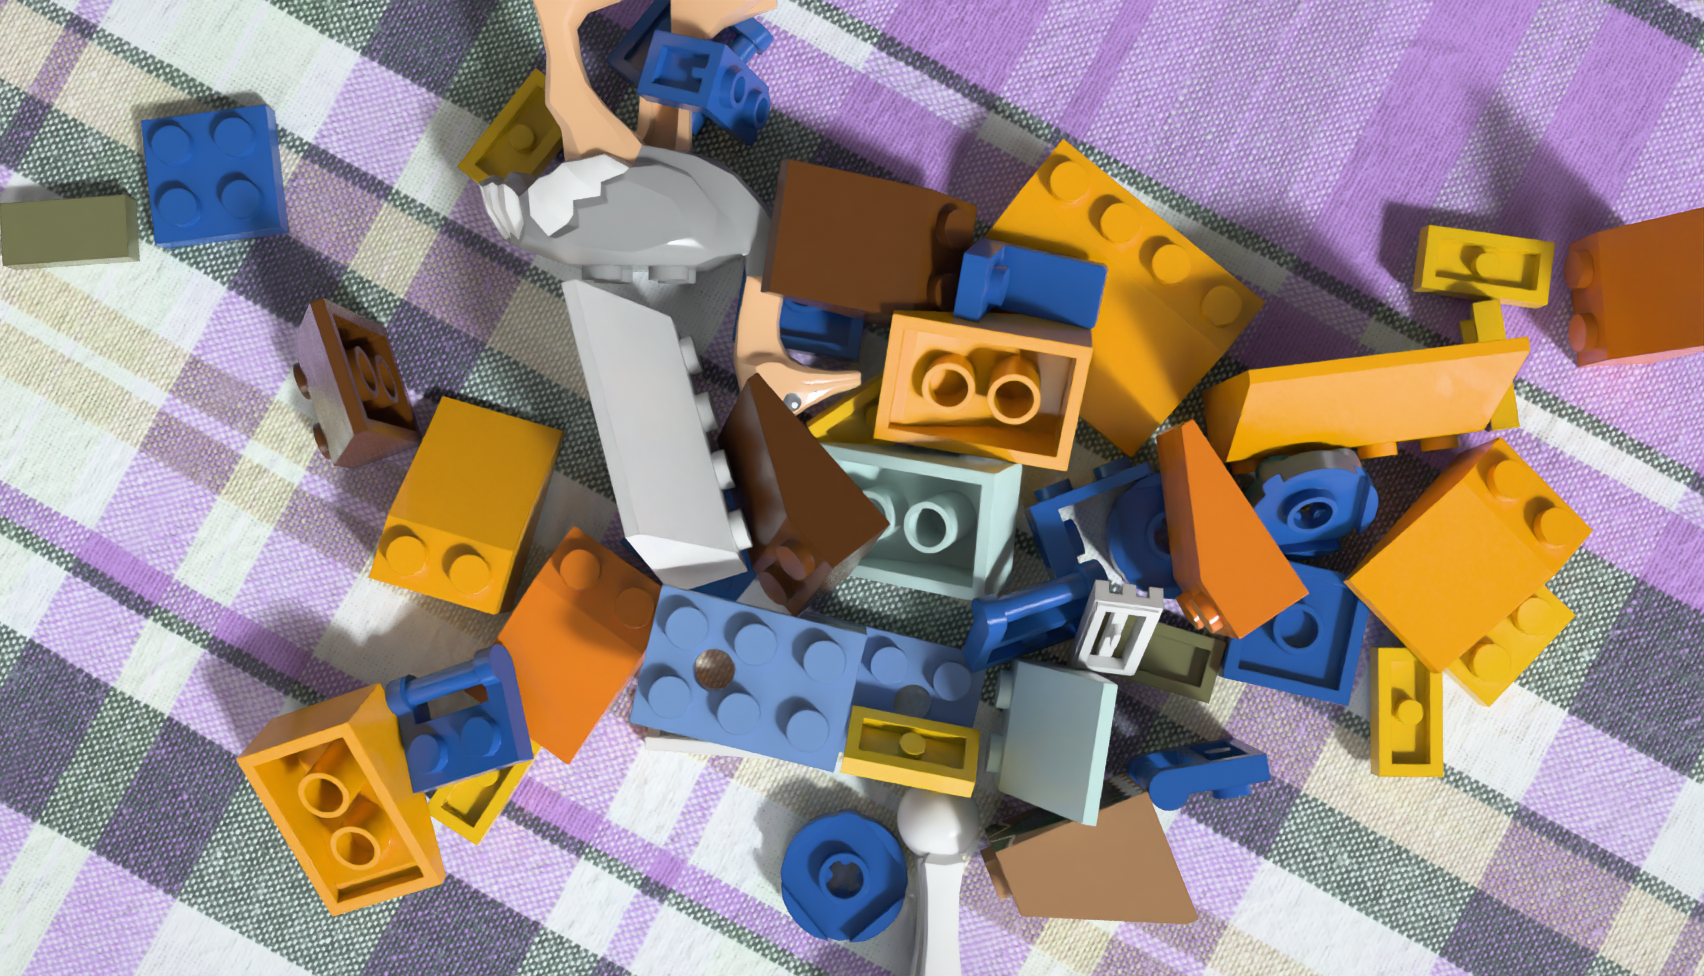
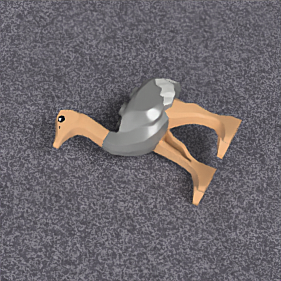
[479,0,861,416]

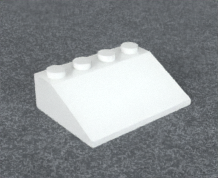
[561,279,753,590]

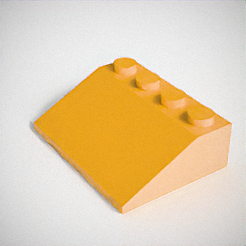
[985,139,1266,458]
[1202,336,1530,475]

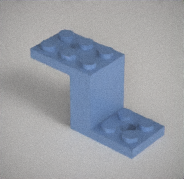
[629,584,987,772]

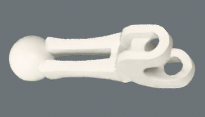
[897,787,980,976]

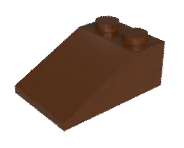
[760,159,977,329]
[293,298,423,469]
[717,372,890,616]

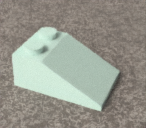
[819,442,1022,601]
[984,658,1118,826]

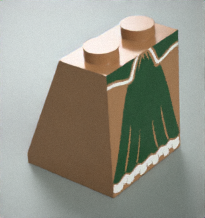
[980,772,1199,924]

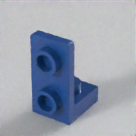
[636,30,770,146]
[953,237,1108,329]
[1023,455,1154,580]

